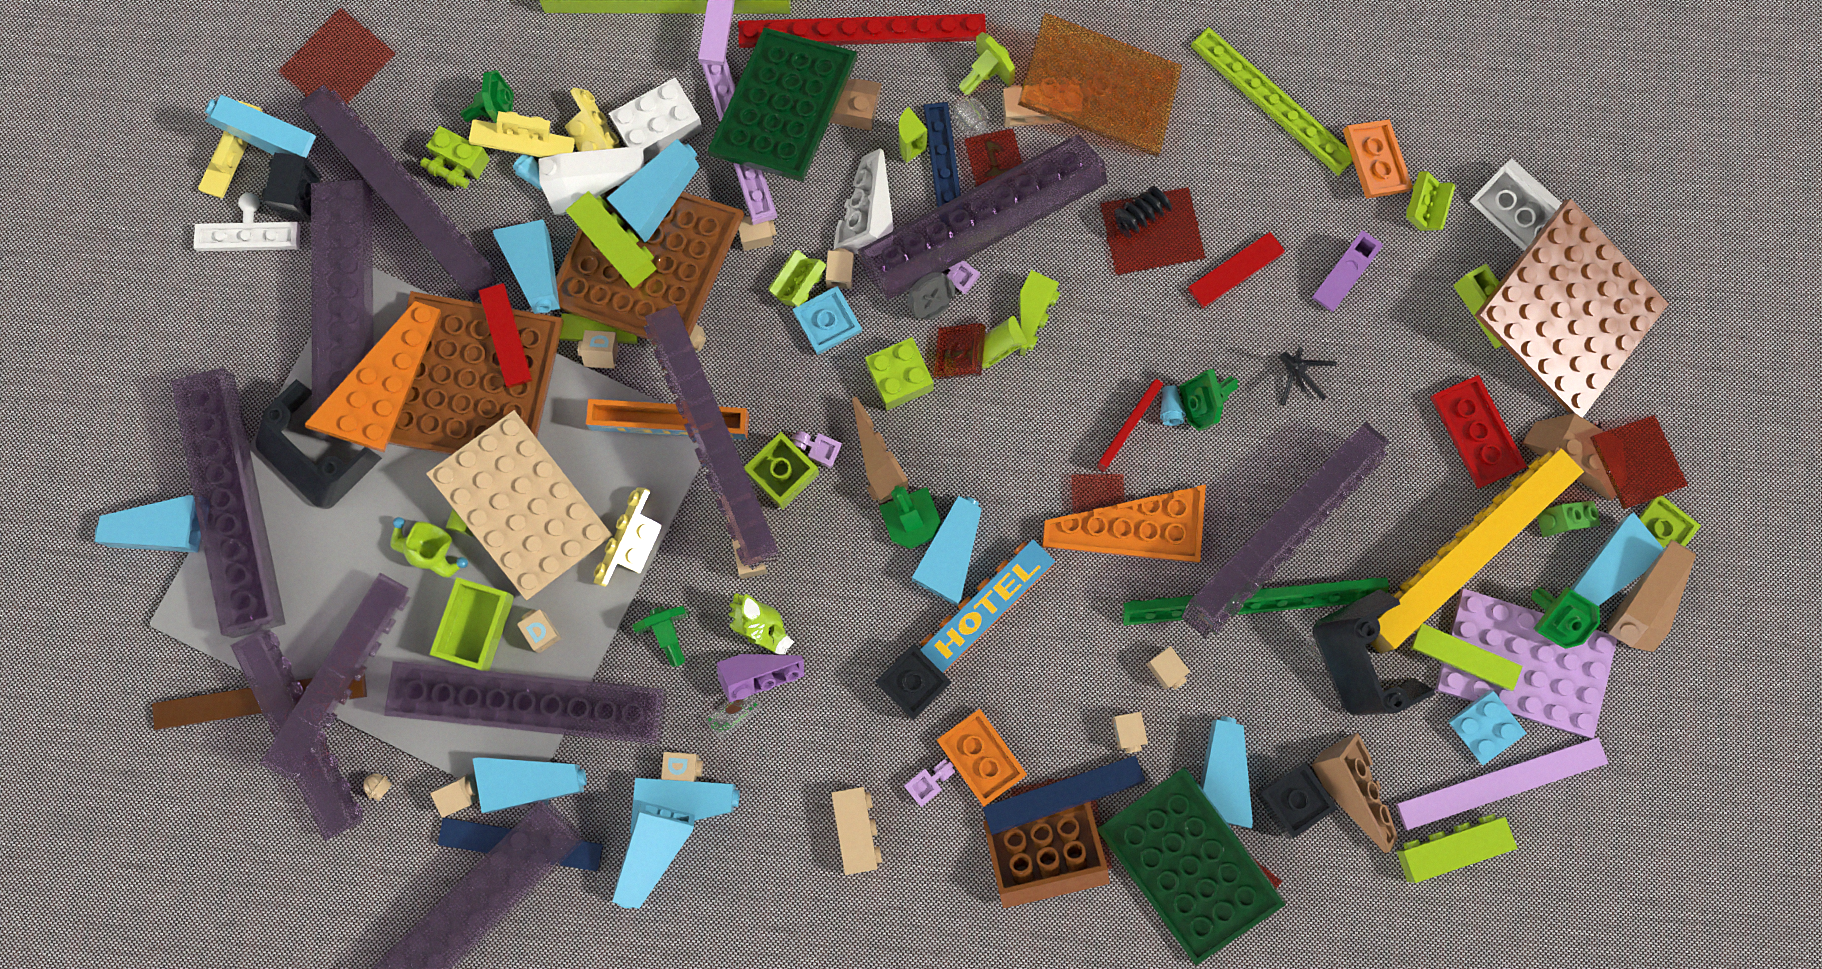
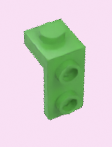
[1537,501,1600,538]

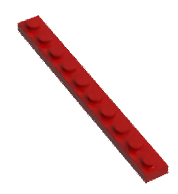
[738,13,986,48]

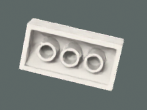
[1469,158,1562,251]

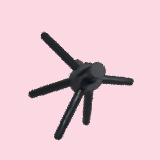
[1280,347,1337,405]

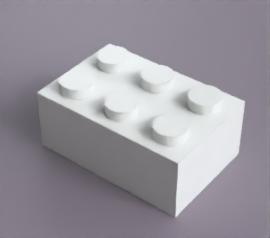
[609,78,703,162]

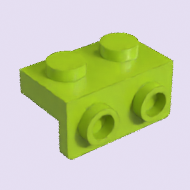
[1406,171,1455,231]
[768,250,827,307]

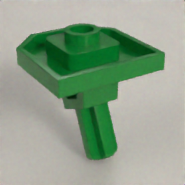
[461,70,514,124]
[1179,369,1238,431]
[879,485,942,549]
[1531,586,1600,649]
[632,606,690,667]

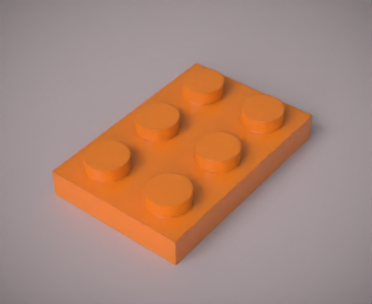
[1343,119,1413,199]
[936,709,1027,807]

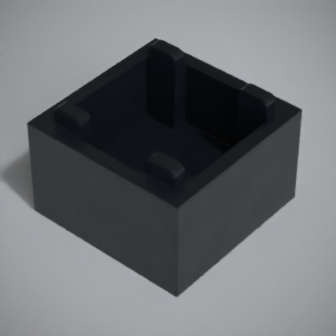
[261,152,322,223]
[875,644,952,722]
[1255,762,1337,839]

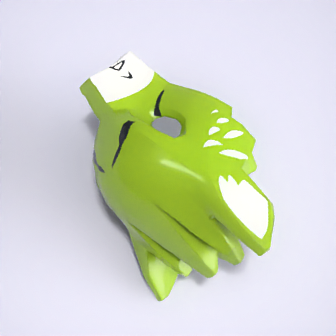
[728,593,794,655]

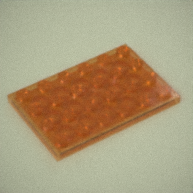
[1018,12,1183,157]

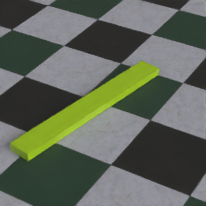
[1191,26,1353,176]

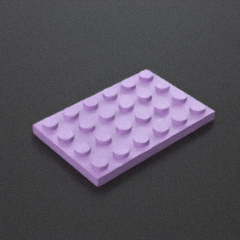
[1435,589,1617,739]

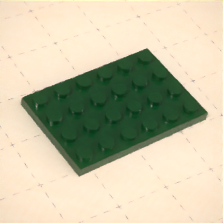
[707,27,858,182]
[1097,766,1286,966]

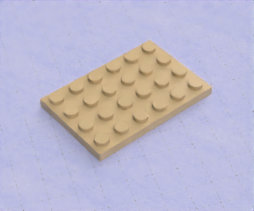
[426,410,613,601]

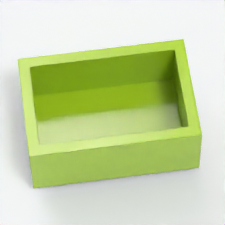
[429,577,515,673]

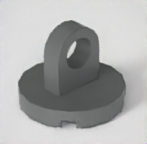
[907,271,955,320]

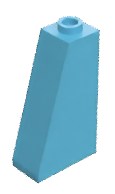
[204,95,316,158]
[607,139,700,242]
[493,219,560,314]
[95,495,207,553]
[912,496,982,607]
[1571,512,1664,606]
[1200,716,1253,828]
[473,757,587,813]
[630,778,740,834]
[612,801,695,909]

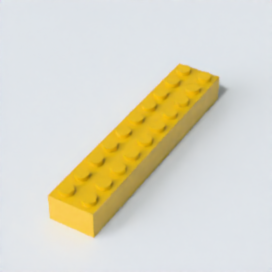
[1370,448,1584,654]

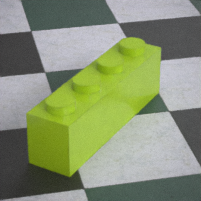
[565,191,657,289]
[1396,813,1518,883]

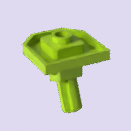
[959,32,1015,95]

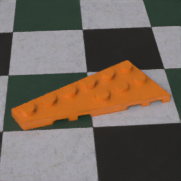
[305,301,441,453]
[1042,484,1206,563]

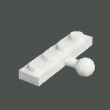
[194,193,300,251]

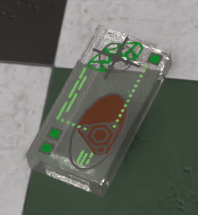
[704,695,763,741]

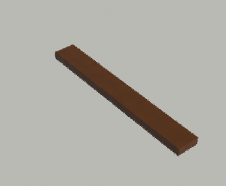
[152,670,367,730]

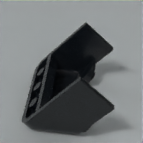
[255,379,382,509]
[1312,589,1435,716]

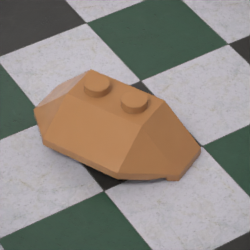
[1521,413,1625,501]

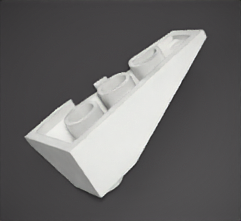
[539,146,644,216]
[833,148,893,255]

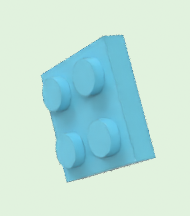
[792,286,862,355]
[1448,689,1527,765]

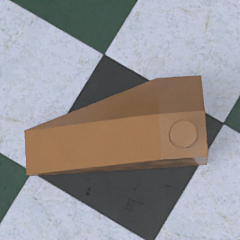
[829,79,882,131]
[852,396,908,505]
[1606,539,1696,652]
[1312,732,1398,853]

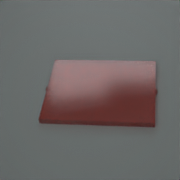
[279,8,396,118]
[1100,187,1206,276]
[1590,415,1688,510]

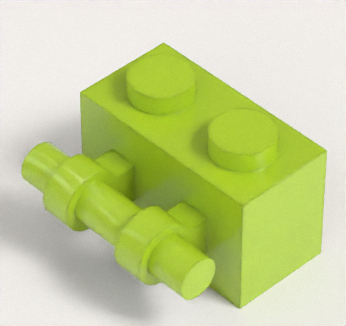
[420,126,490,189]

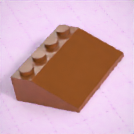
[983,802,1110,909]

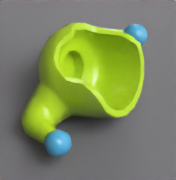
[390,517,468,578]

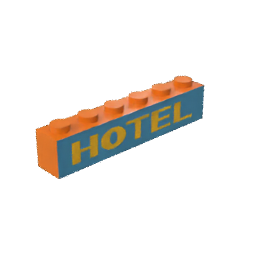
[586,399,749,440]
[920,539,1056,674]

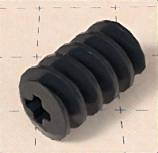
[1114,186,1173,239]

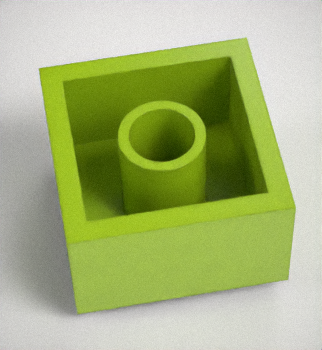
[865,337,934,411]
[743,432,819,510]

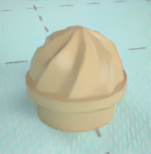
[363,773,392,802]

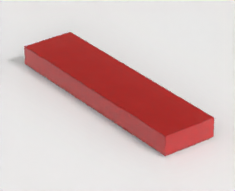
[1188,232,1285,309]
[478,283,533,388]
[1097,379,1164,473]

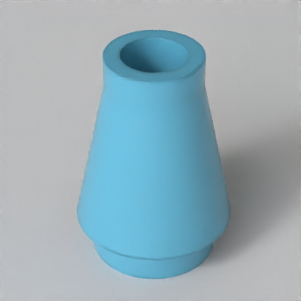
[512,154,543,191]
[1160,386,1186,426]

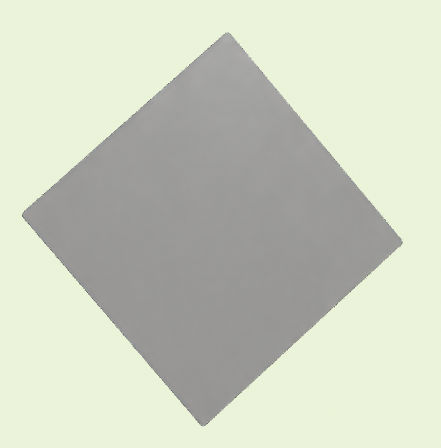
[150,260,715,809]

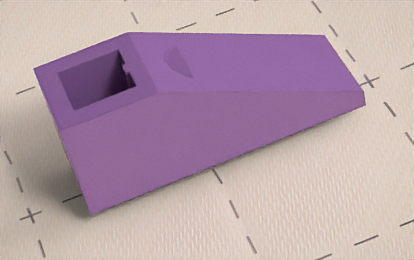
[1312,230,1383,313]
[717,654,804,702]

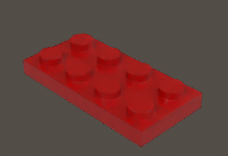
[1430,375,1527,489]

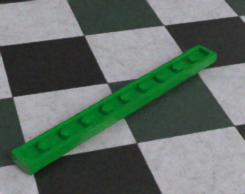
[1122,577,1389,626]

